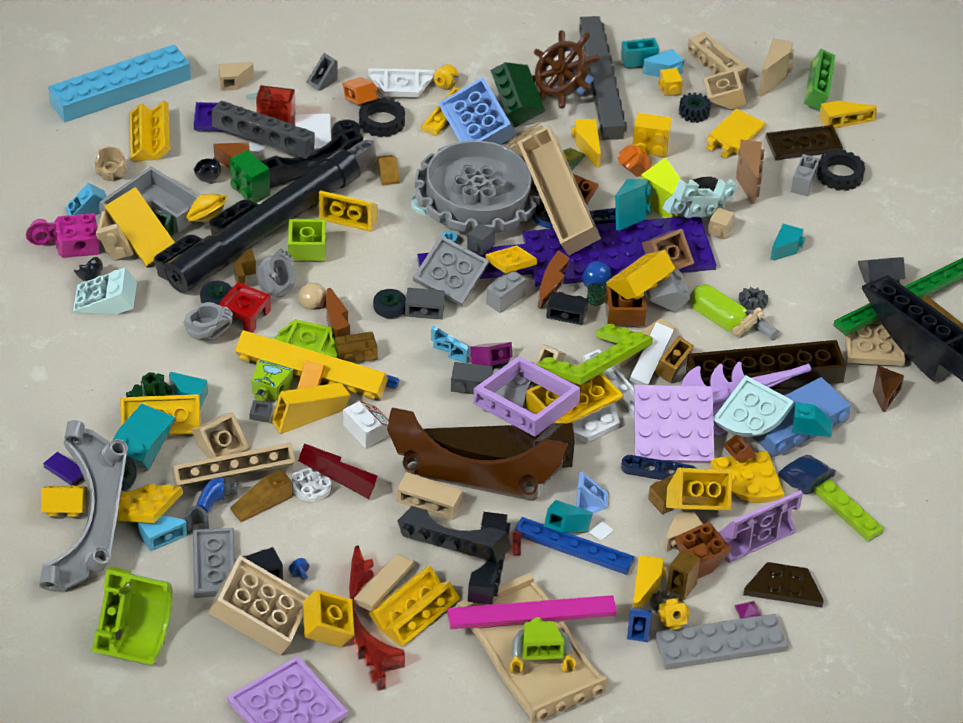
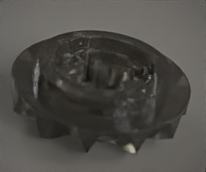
[650,588,683,616]

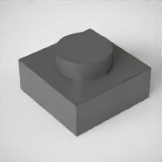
[249,400,273,422]

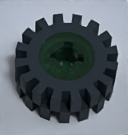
[679,92,711,123]

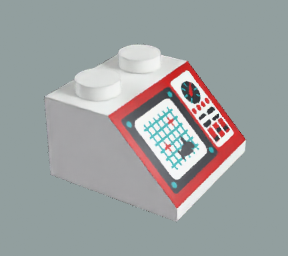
[343,401,390,449]

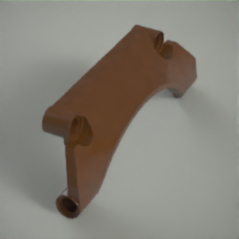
[387,407,568,500]

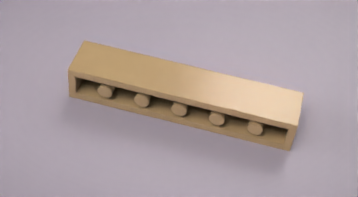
[171,443,295,486]

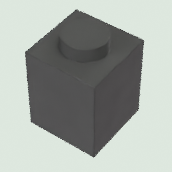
[467,224,495,255]

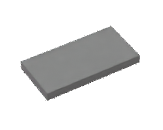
[193,528,235,598]

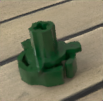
[126,372,173,397]

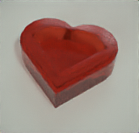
[512,531,521,556]

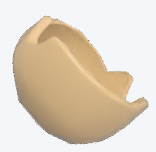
[298,283,327,309]

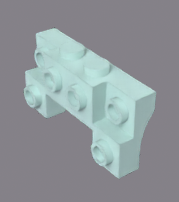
[663,179,738,218]

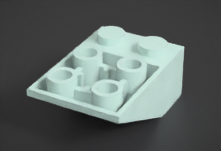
[73,268,137,314]

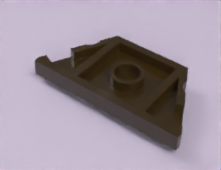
[743,562,824,608]

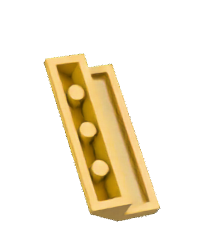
[129,100,170,161]
[369,565,460,647]

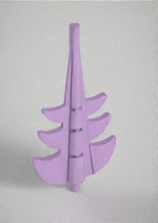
[681,362,811,435]

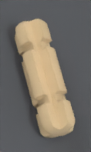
[732,307,765,337]

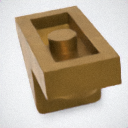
[375,155,400,186]

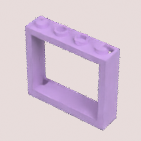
[474,356,580,437]

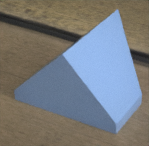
[576,472,608,514]

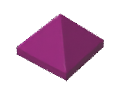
[735,601,761,619]

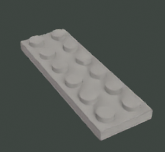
[654,614,788,670]

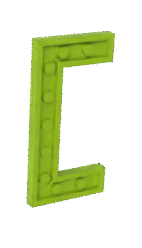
[536,324,653,385]

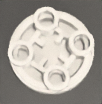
[292,468,332,502]

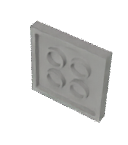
[413,235,489,307]

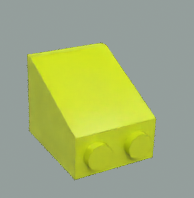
[641,158,682,218]

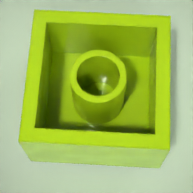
[288,219,326,261]

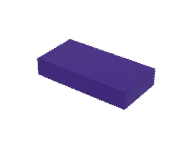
[43,452,84,486]

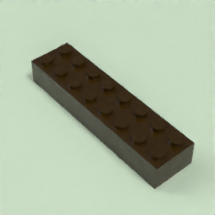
[686,340,846,390]

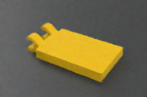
[706,108,766,158]

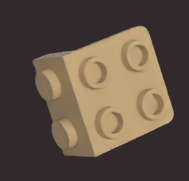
[96,210,134,260]

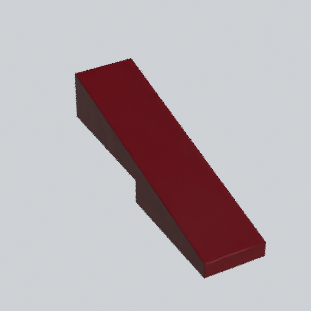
[298,443,378,499]

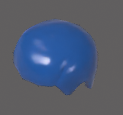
[582,261,612,292]

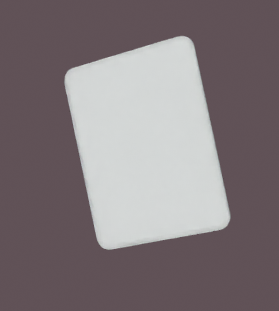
[249,140,266,153]
[589,522,613,540]

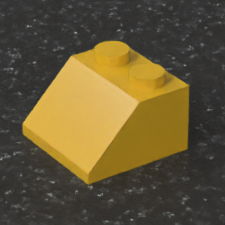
[41,485,87,517]

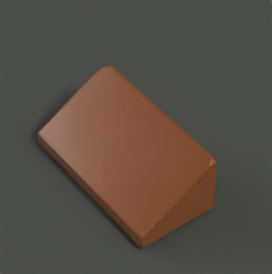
[723,435,757,461]

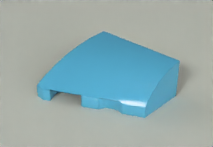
[431,326,471,363]

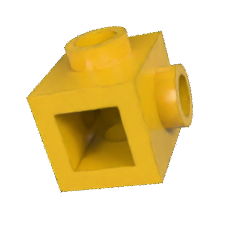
[658,598,690,630]

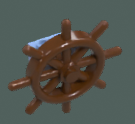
[532,30,601,109]

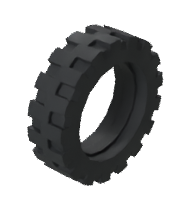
[359,97,405,138]
[817,150,865,191]

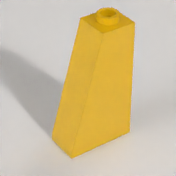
[271,383,350,434]

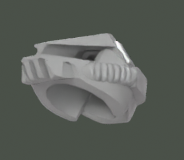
[257,248,296,298]
[184,302,233,340]

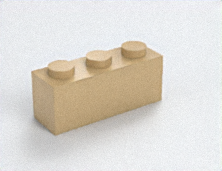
[397,472,462,520]

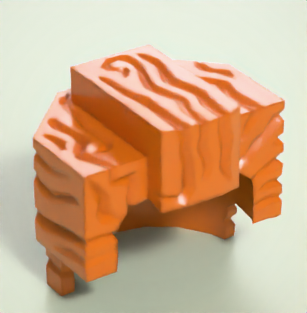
[617,145,652,177]

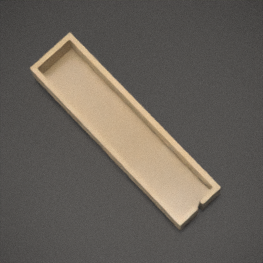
[517,125,601,256]

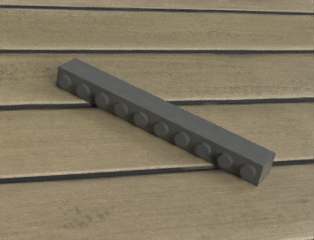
[579,16,627,140]

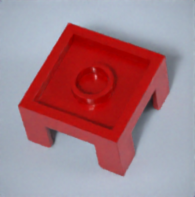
[219,282,271,333]

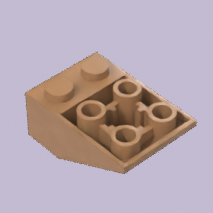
[736,140,765,204]

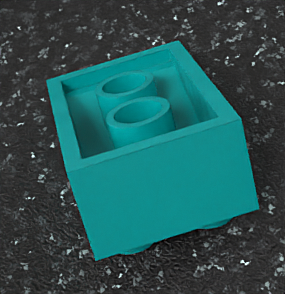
[615,178,652,230]
[112,403,176,470]

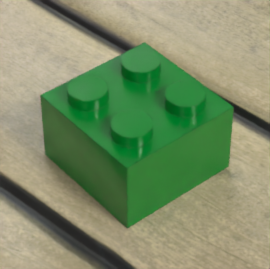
[229,150,270,203]

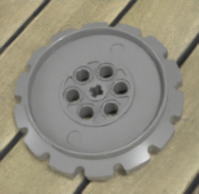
[414,141,541,233]

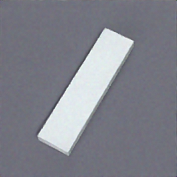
[629,322,673,385]

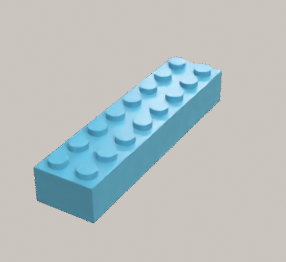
[48,44,191,122]

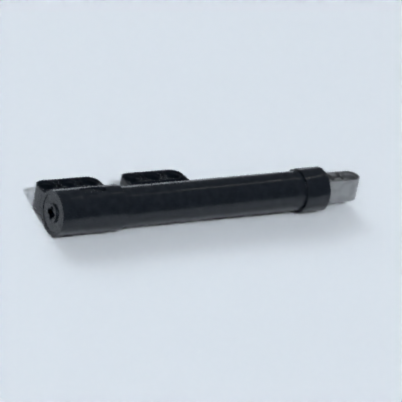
[154,140,377,293]

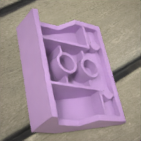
[718,490,803,563]

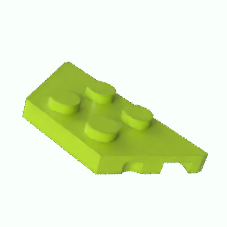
[269,319,337,358]

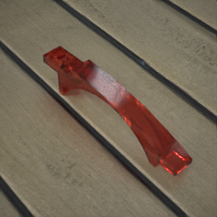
[349,545,405,691]

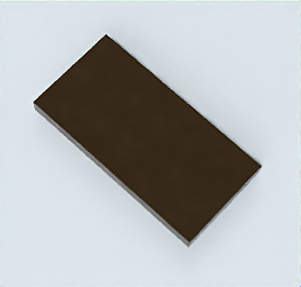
[765,125,843,160]

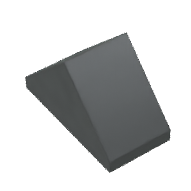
[307,53,338,91]

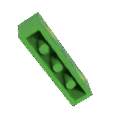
[804,48,836,110]

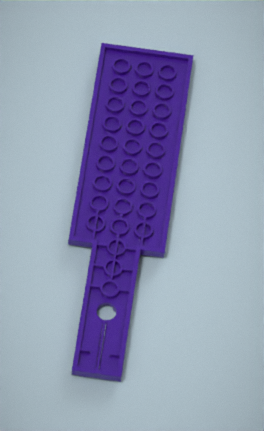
[417,216,717,287]

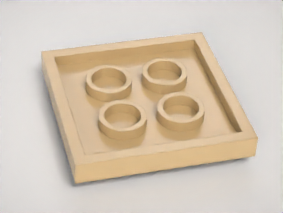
[845,320,905,366]

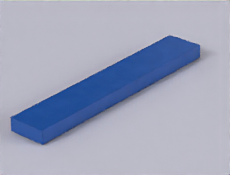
[514,517,635,575]

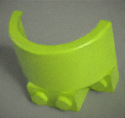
[91,566,173,665]

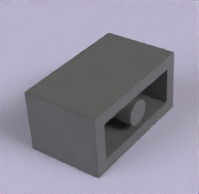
[405,288,445,320]
[451,362,493,394]

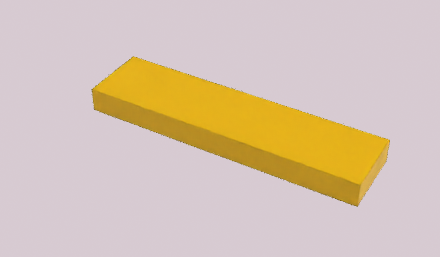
[421,87,461,136]

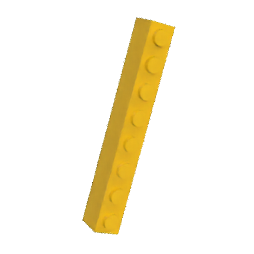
[235,330,388,400]

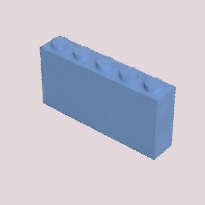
[753,377,851,457]

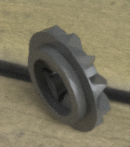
[738,286,768,310]

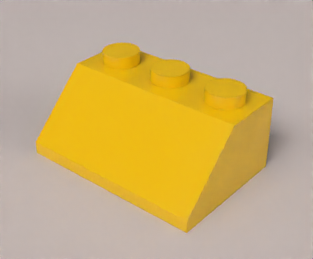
[319,191,378,232]
[606,250,676,300]
[666,468,733,510]

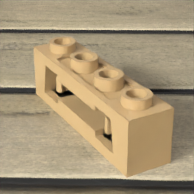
[687,31,748,83]

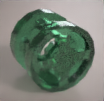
[587,283,606,306]

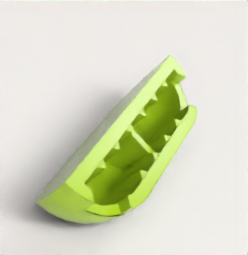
[689,284,753,333]

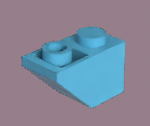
[65,183,107,215]

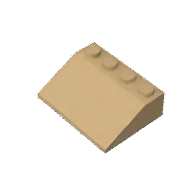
[208,555,308,655]

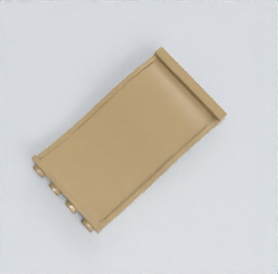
[457,573,607,723]

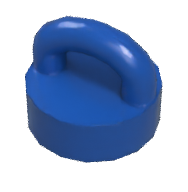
[288,558,310,580]

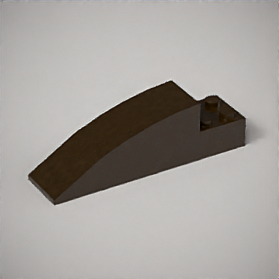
[424,423,575,468]

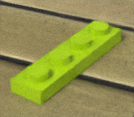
[814,479,884,542]

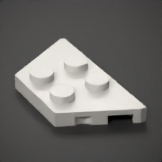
[368,69,435,97]
[572,402,620,443]

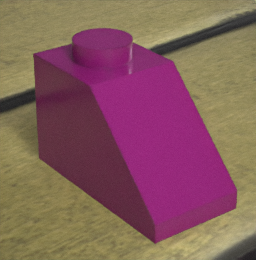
[470,342,513,366]

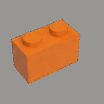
[342,77,378,105]

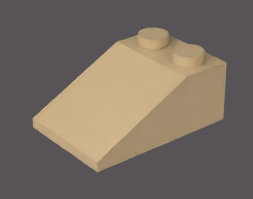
[758,38,795,96]

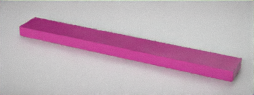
[447,595,617,630]

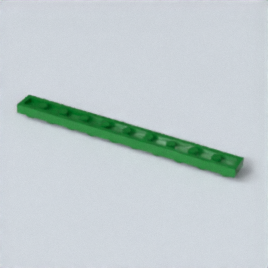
[833,258,963,336]

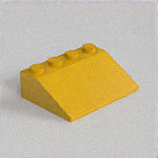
[525,364,624,423]

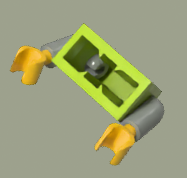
[510,617,576,674]

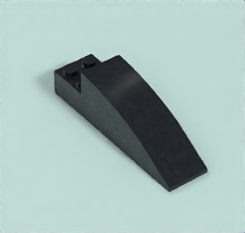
[861,275,963,382]

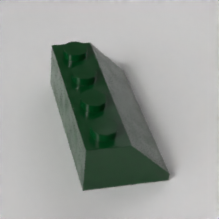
[490,62,546,127]

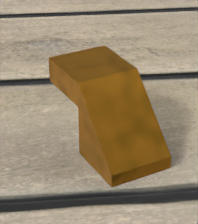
[234,248,256,285]

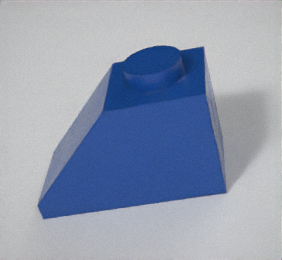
[627,607,652,642]

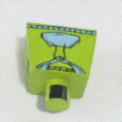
[251,359,294,402]

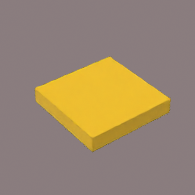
[486,245,537,274]

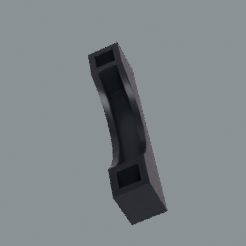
[261,127,363,187]
[397,506,512,563]
[467,512,511,605]

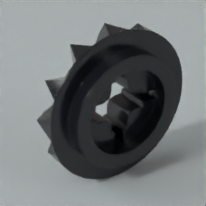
[333,119,361,136]

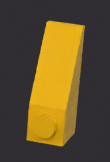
[819,101,877,129]
[571,119,601,167]
[633,555,667,608]

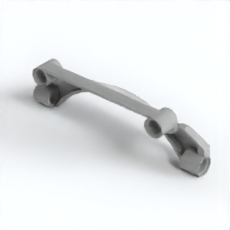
[39,420,128,592]

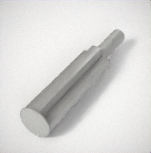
[737,302,779,340]

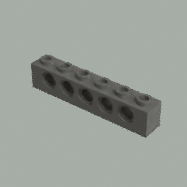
[212,100,315,159]

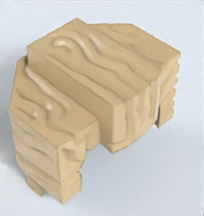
[94,146,127,181]

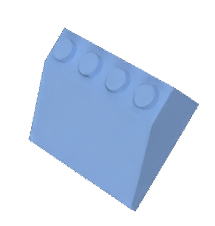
[438,77,517,145]

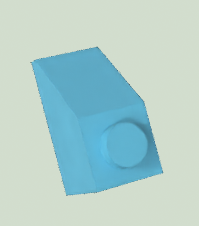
[643,49,684,77]
[138,515,187,551]

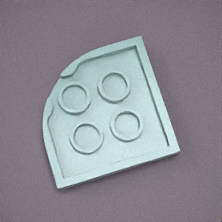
[713,375,795,437]

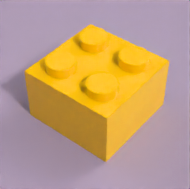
[632,112,672,158]
[303,589,354,647]

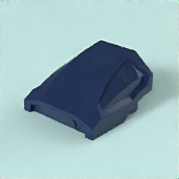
[778,454,836,494]

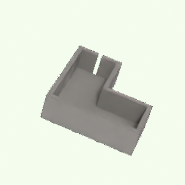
[99,166,198,233]

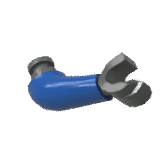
[185,478,237,533]

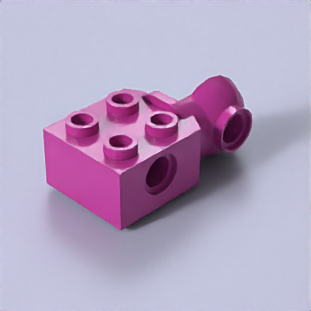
[26,213,100,258]

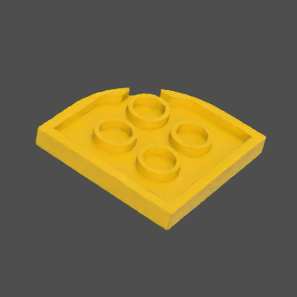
[710,451,784,503]
[116,483,183,523]

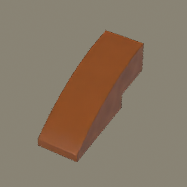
[538,250,570,309]
[326,288,350,340]

